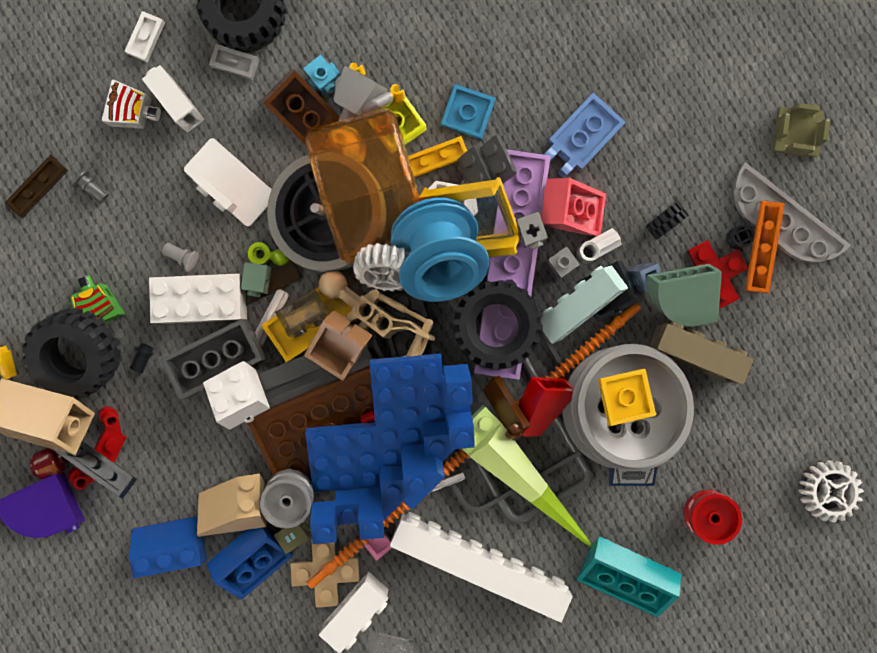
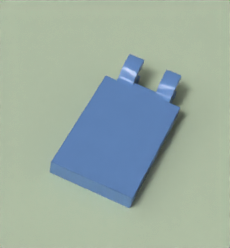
[544,93,626,178]

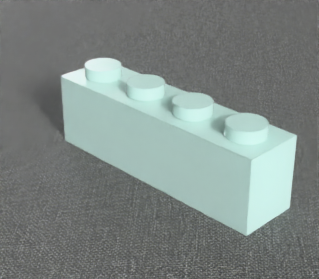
[541,266,628,344]

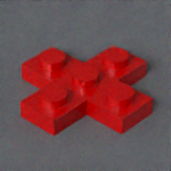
[687,240,748,309]

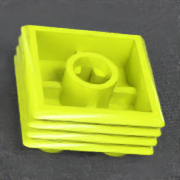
[366,96,426,154]

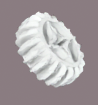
[353,243,410,292]
[798,460,864,522]

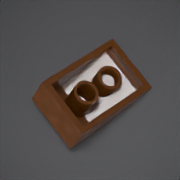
[261,69,341,151]

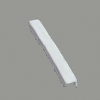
[430,472,465,493]

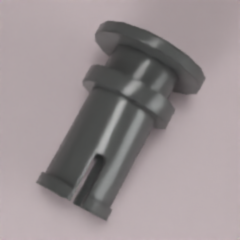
[72,170,109,205]

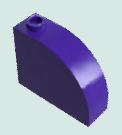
[0,472,85,538]

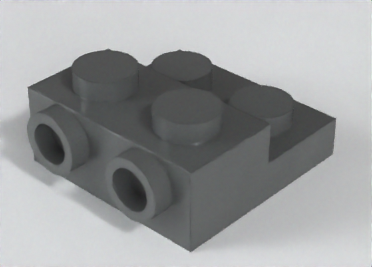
[457,135,518,199]

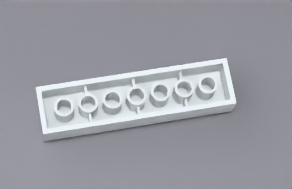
[390,512,573,623]

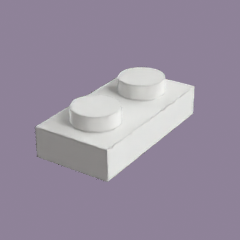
[125,11,165,63]

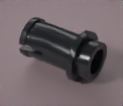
[129,343,154,373]

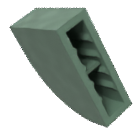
[647,264,722,326]

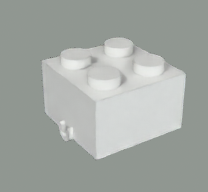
[203,361,270,430]

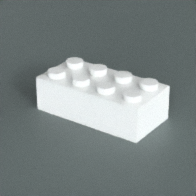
[149,274,247,324]

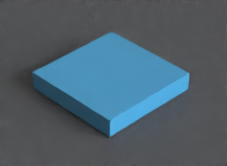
[440,84,496,140]

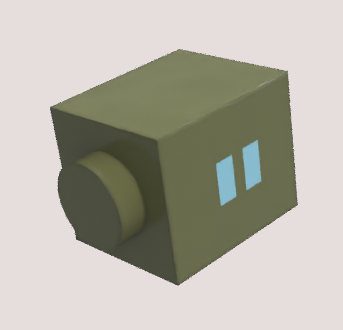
[274,520,311,554]

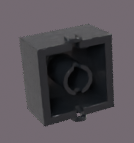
[577,261,642,322]

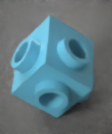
[303,55,340,96]

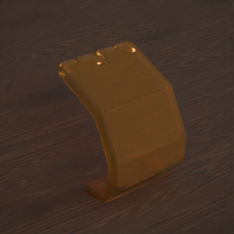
[305,108,421,264]

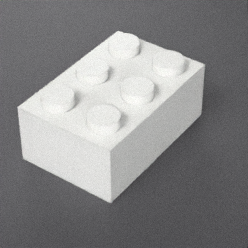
[319,571,389,653]

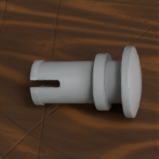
[162,242,199,272]

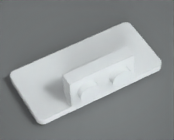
[184,138,272,227]

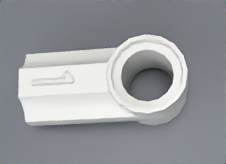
[576,228,622,264]

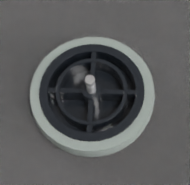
[267,152,386,272]

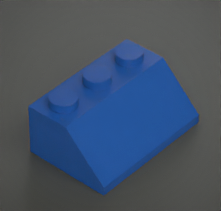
[129,516,207,579]
[206,525,293,599]

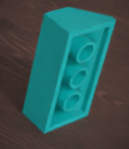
[576,536,682,617]

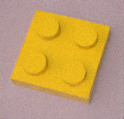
[597,369,656,426]

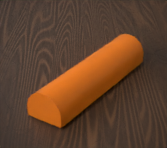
[745,200,785,293]

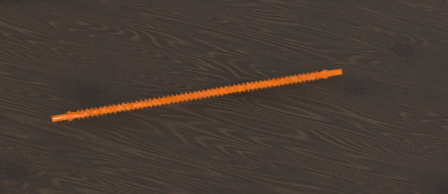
[307,303,641,589]

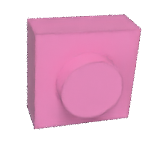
[364,532,392,561]

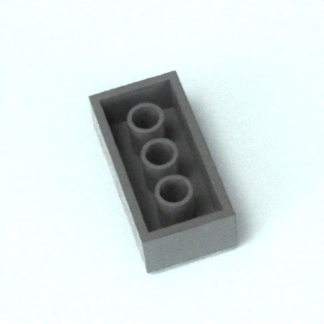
[160,319,268,400]

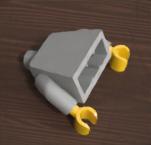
[334,63,405,126]

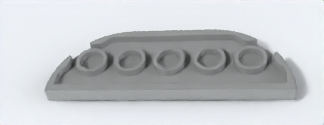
[733,162,851,263]

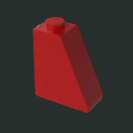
[518,377,574,437]

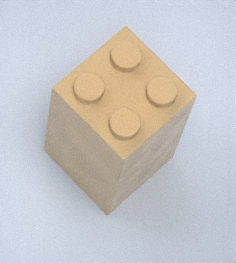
[0,378,95,455]

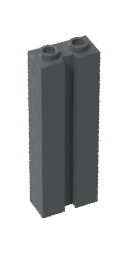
[258,340,378,407]

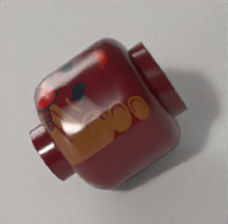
[29,448,68,479]

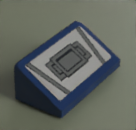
[609,467,657,486]

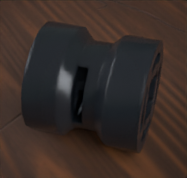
[726,225,754,249]

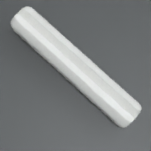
[255,289,289,346]

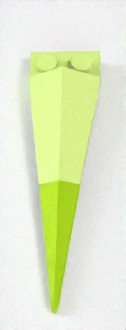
[462,405,592,547]

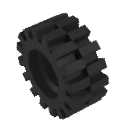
[645,201,689,240]

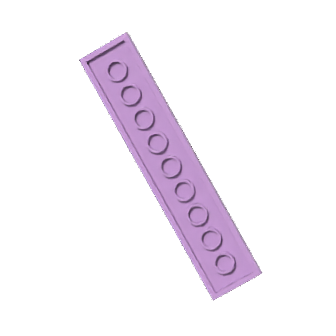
[474,150,551,380]

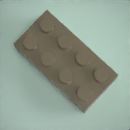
[649,321,754,385]

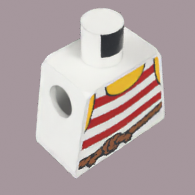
[101,80,161,129]

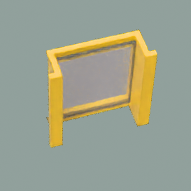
[414,177,521,257]

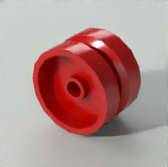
[683,489,742,545]

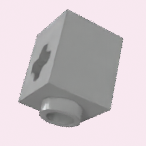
[516,212,548,250]
[546,247,580,280]

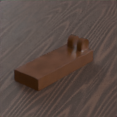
[482,376,531,440]

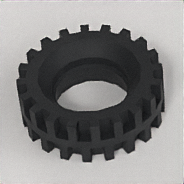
[453,280,543,369]

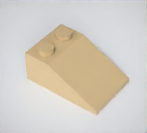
[197,474,266,537]

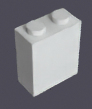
[142,65,205,133]

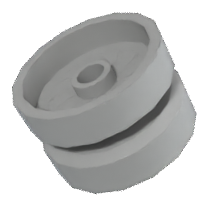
[260,469,315,529]

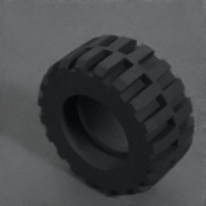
[196,0,286,52]
[22,308,121,400]

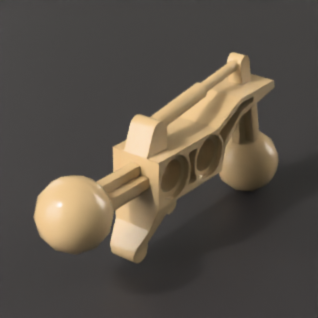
[319,271,435,357]

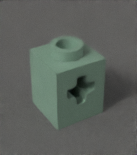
[241,262,272,297]

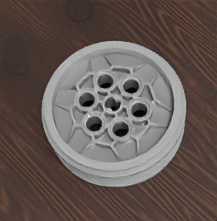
[562,344,694,471]

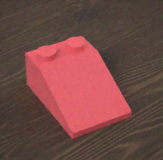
[541,178,606,237]

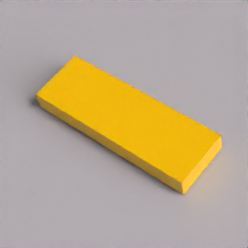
[400,136,467,181]

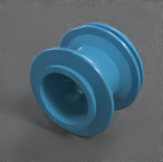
[391,198,489,302]

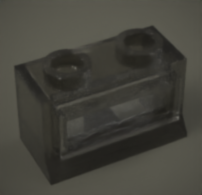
[275,290,329,339]

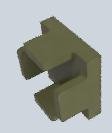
[772,103,830,158]

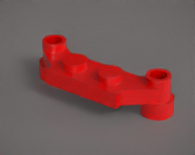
[68,406,127,490]

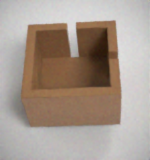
[304,310,373,381]

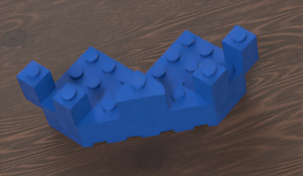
[305,354,475,544]

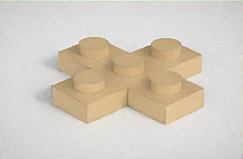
[290,539,360,607]

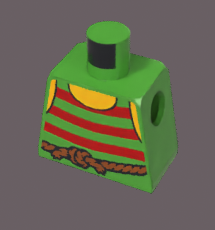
[71,276,126,324]

